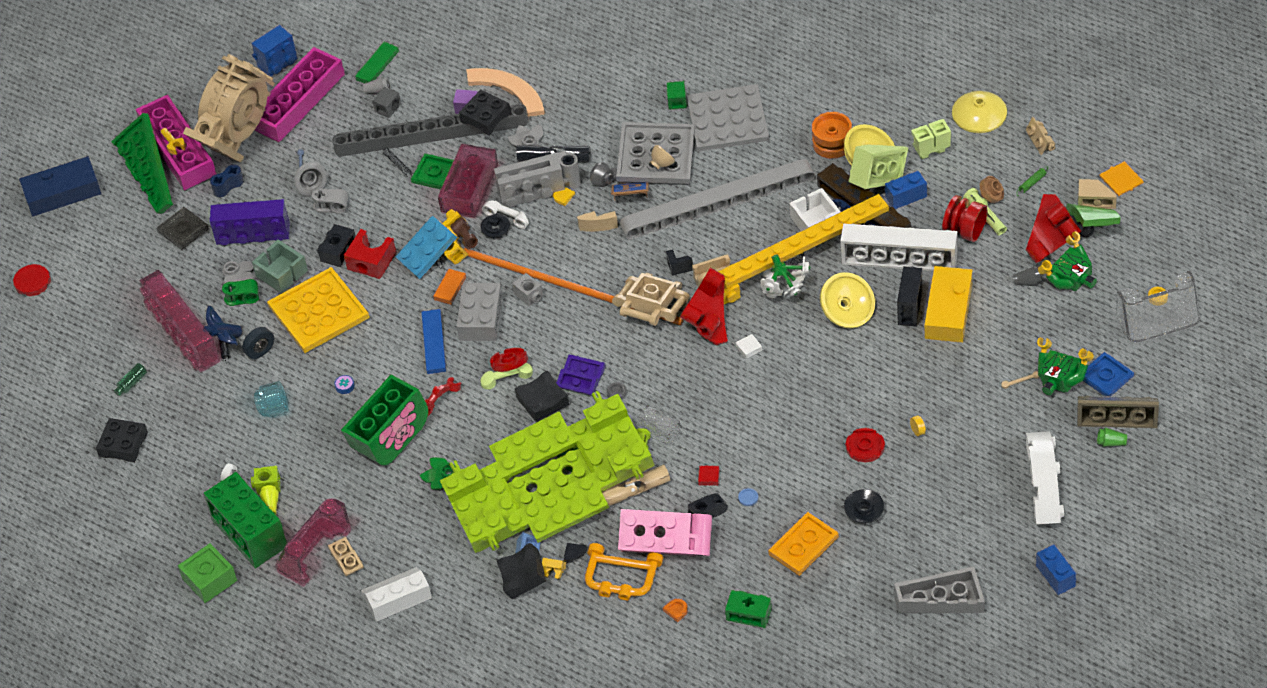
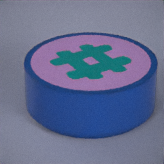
[335,375,354,394]

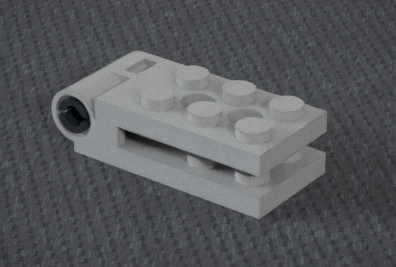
[494,151,581,207]

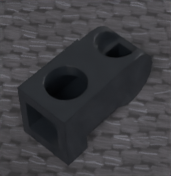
[688,493,728,518]

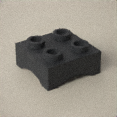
[459,89,511,136]
[515,370,569,423]
[96,418,148,463]
[496,543,546,599]

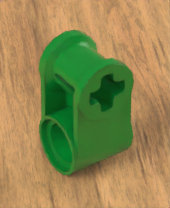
[222,279,259,306]

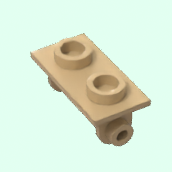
[1026,117,1055,155]

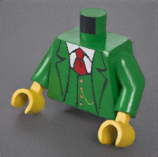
[1038,232,1097,291]
[1037,337,1094,396]

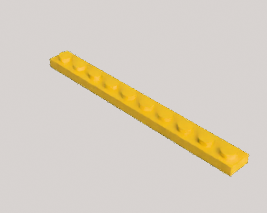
[718,194,889,289]

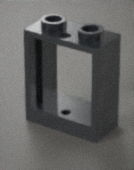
[897,266,923,327]

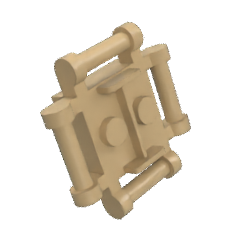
[612,273,690,326]

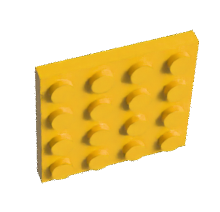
[267,267,370,353]

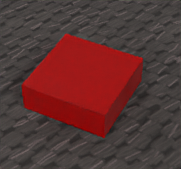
[698,466,720,486]

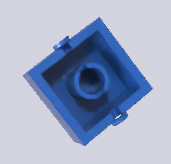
[252,25,298,77]

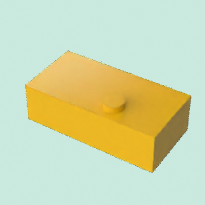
[924,266,973,343]

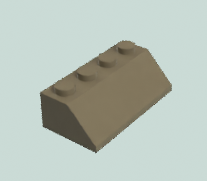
[1077,396,1159,428]

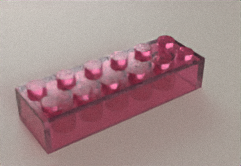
[139,270,220,373]

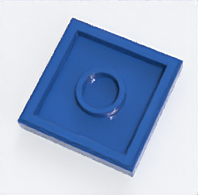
[1083,352,1134,397]

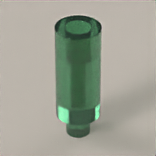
[114,363,147,396]

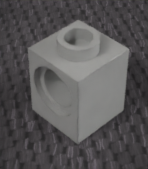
[512,273,543,306]

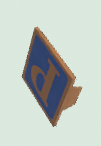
[611,182,649,201]

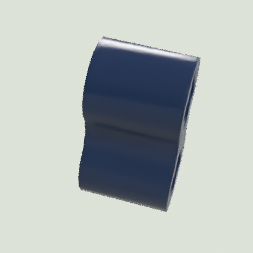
[210,164,244,197]

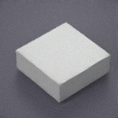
[736,334,762,359]

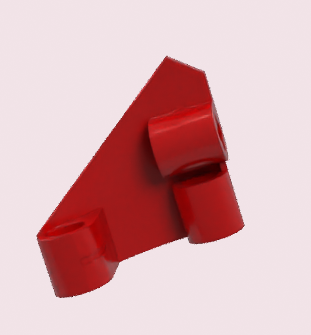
[1025,194,1081,264]
[680,267,728,345]

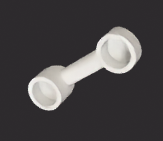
[482,201,529,229]

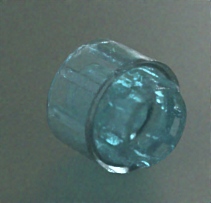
[254,381,289,417]

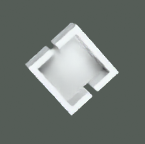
[790,188,841,231]

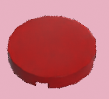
[13,264,51,296]
[490,347,528,372]
[845,428,885,463]

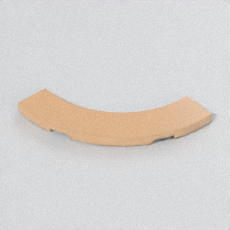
[466,68,545,117]

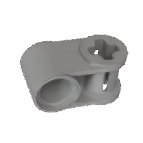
[312,188,348,213]

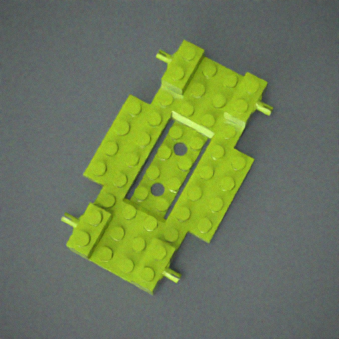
[440,391,655,553]

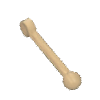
[1001,371,1039,389]

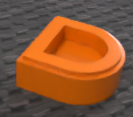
[663,599,688,623]

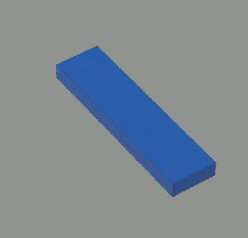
[422,309,446,374]

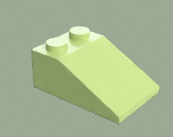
[849,145,908,189]

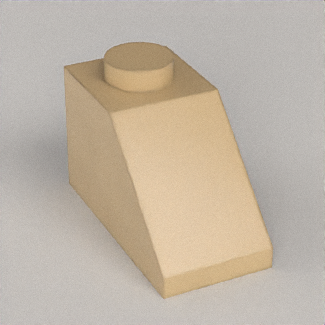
[1078,179,1117,209]

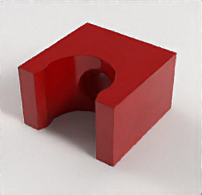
[344,229,397,279]

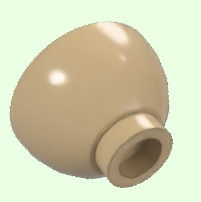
[650,145,675,169]

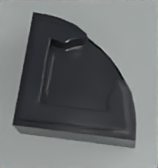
[563,543,587,563]

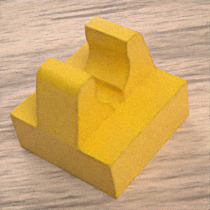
[542,558,567,579]

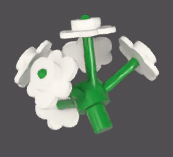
[760,254,811,298]

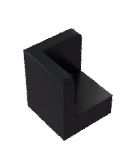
[666,249,693,276]

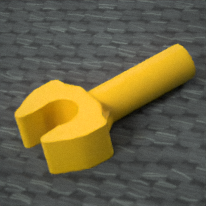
[161,128,185,155]

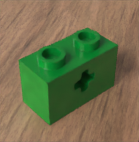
[725,590,772,629]

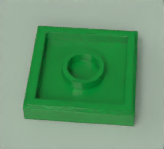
[411,153,458,190]

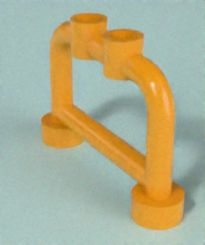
[585,543,663,601]

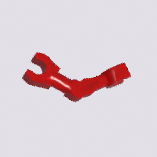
[425,377,462,416]

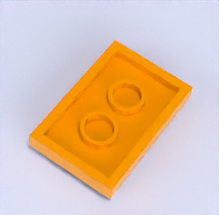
[768,512,839,576]

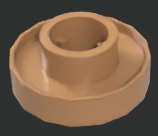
[980,176,1004,203]

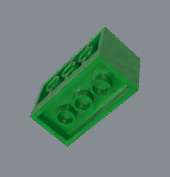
[203,472,288,569]

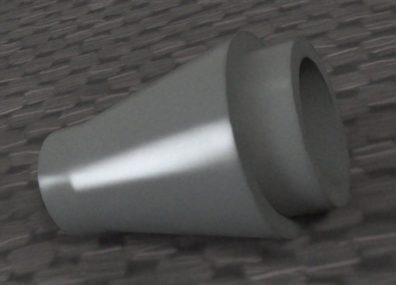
[1013,266,1042,285]

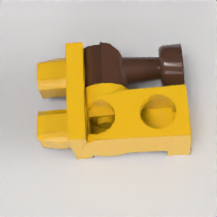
[439,209,478,265]

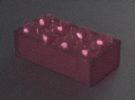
[438,143,498,218]

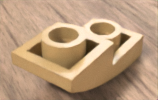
[577,211,618,232]
[328,537,364,576]

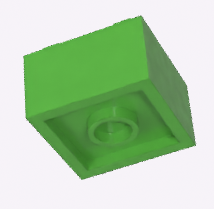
[178,543,237,603]

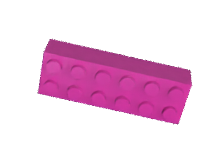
[254,47,345,142]
[136,95,216,190]

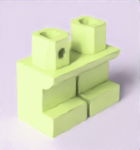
[911,119,951,159]

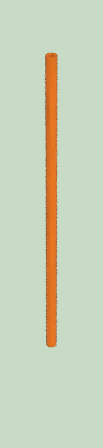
[464,248,684,325]

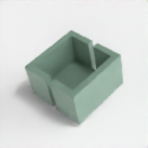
[252,240,308,293]

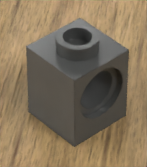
[372,87,401,118]

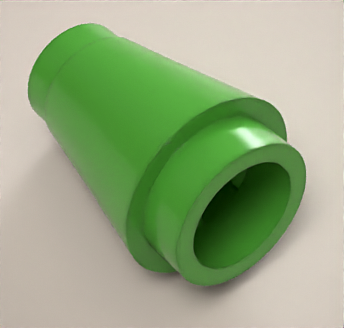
[1097,427,1127,447]

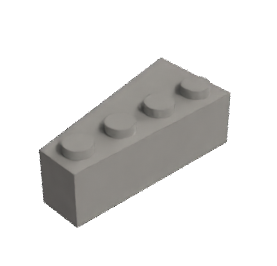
[893,566,985,613]

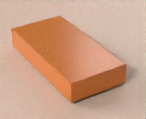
[433,269,466,305]

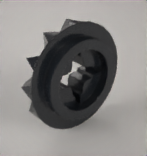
[481,214,510,239]

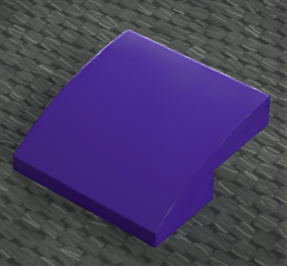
[556,354,606,396]

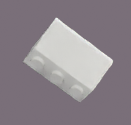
[361,567,432,622]

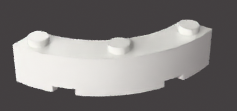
[1026,431,1064,524]

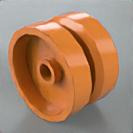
[812,112,852,159]

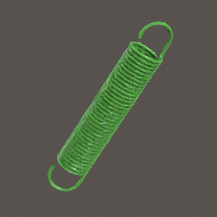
[1016,166,1048,196]

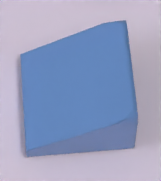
[515,533,540,553]

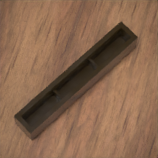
[817,163,911,228]

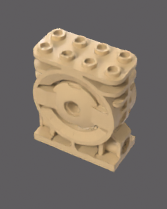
[183,54,275,163]

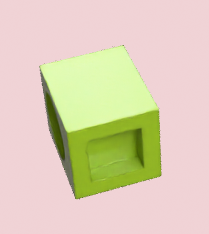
[251,465,281,495]

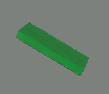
[355,42,399,83]

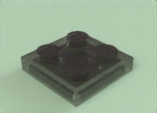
[157,207,209,250]

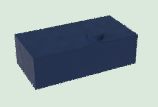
[19,156,102,217]

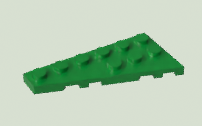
[111,113,173,214]

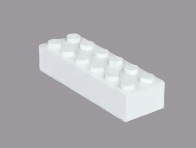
[841,224,957,271]

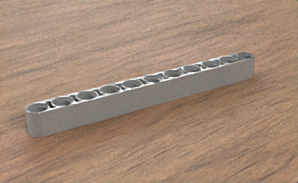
[620,159,815,240]

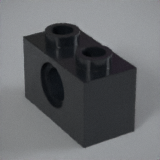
[317,224,356,267]

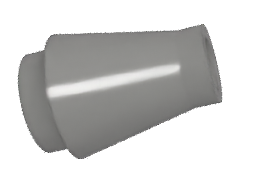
[363,77,391,94]

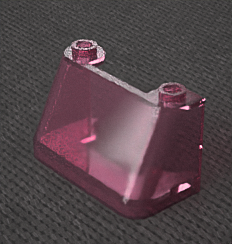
[275,498,352,587]

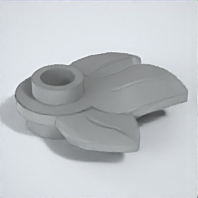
[508,125,543,146]
[222,261,254,290]

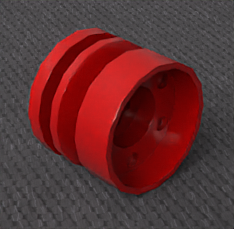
[942,195,988,242]

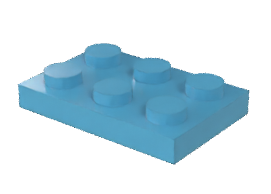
[396,215,457,279]

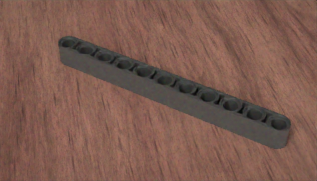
[332,104,529,156]

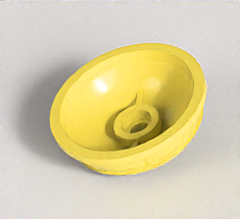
[844,124,895,166]

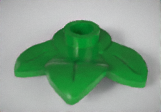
[420,457,456,490]

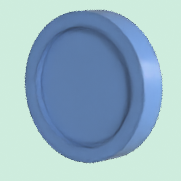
[738,488,758,506]

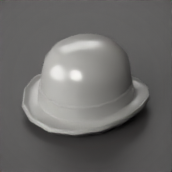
[294,162,327,197]

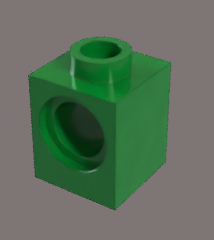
[666,81,687,110]

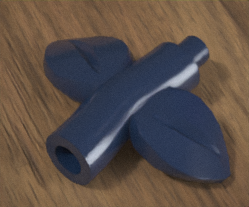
[203,305,242,346]

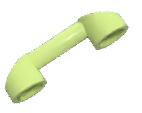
[480,363,533,389]

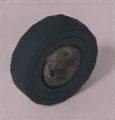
[242,327,275,359]

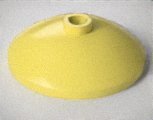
[952,91,1007,133]
[820,273,875,328]

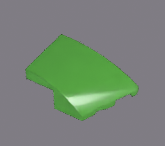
[1066,203,1121,227]

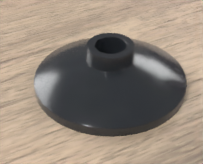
[844,489,884,523]

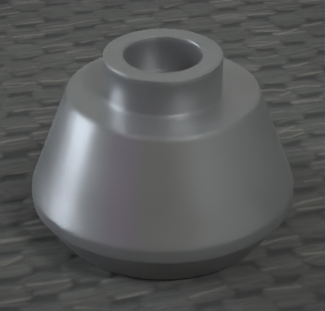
[590,162,613,186]

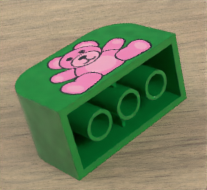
[341,374,428,465]

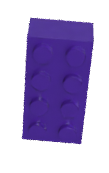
[210,199,290,245]

